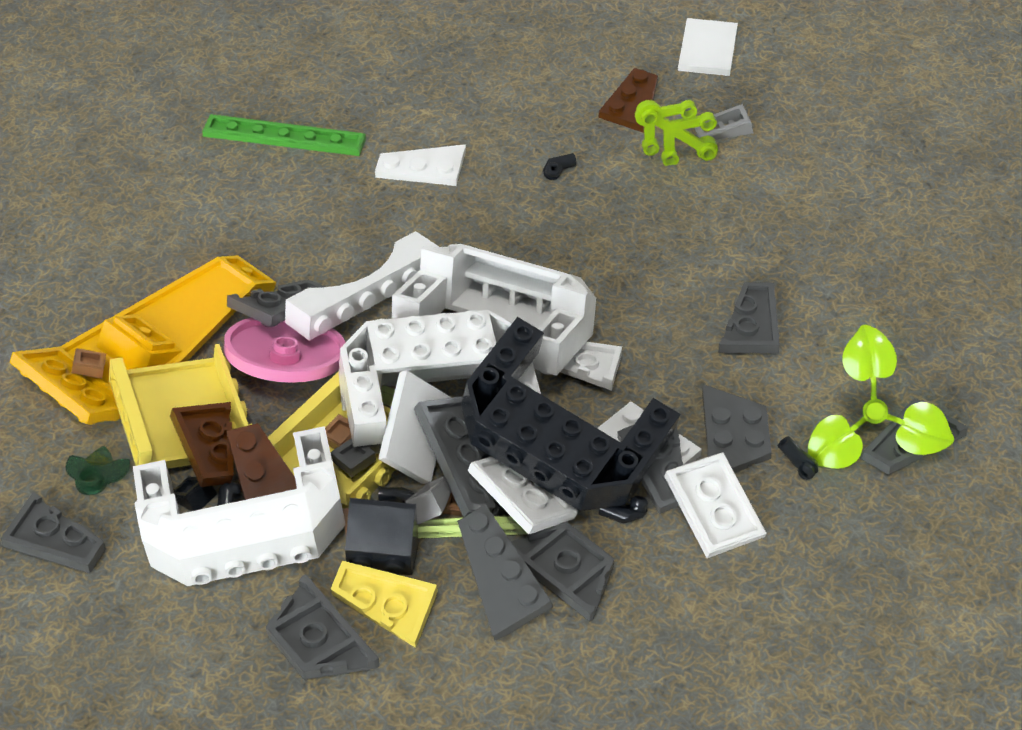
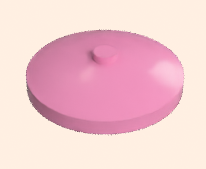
[224,318,346,383]

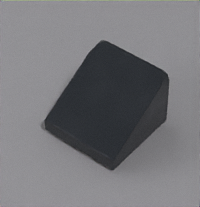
[173,477,217,511]

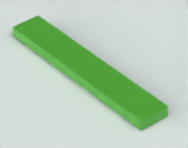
[202,114,366,156]

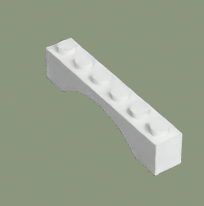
[285,231,439,341]

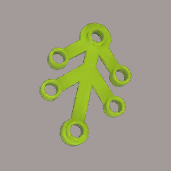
[635,100,718,166]

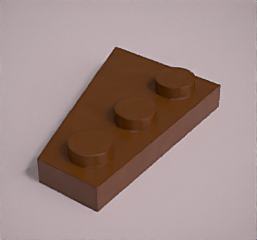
[599,68,658,133]
[170,402,234,487]
[226,423,297,500]

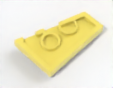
[331,561,438,648]

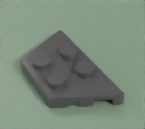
[702,385,772,472]
[511,522,614,622]
[266,574,379,680]

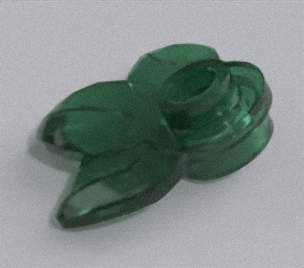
[65,446,130,495]

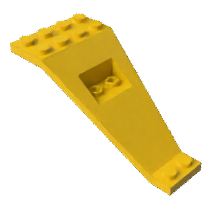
[9,255,276,425]

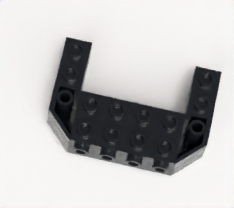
[461,317,681,511]

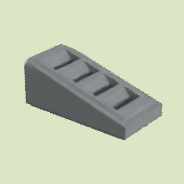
[694,104,754,140]
[406,476,451,525]

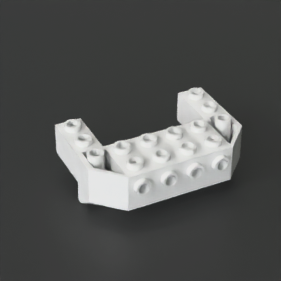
[391,244,596,376]
[339,310,541,447]
[133,426,346,586]

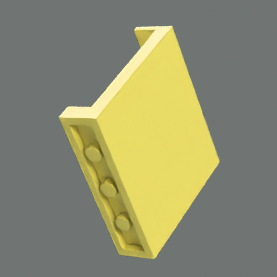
[109,344,252,469]
[268,371,396,509]

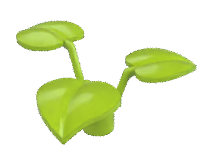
[808,325,954,469]

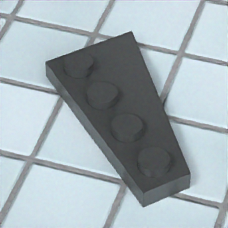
[457,504,553,640]

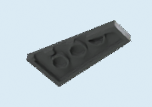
[414,396,495,517]

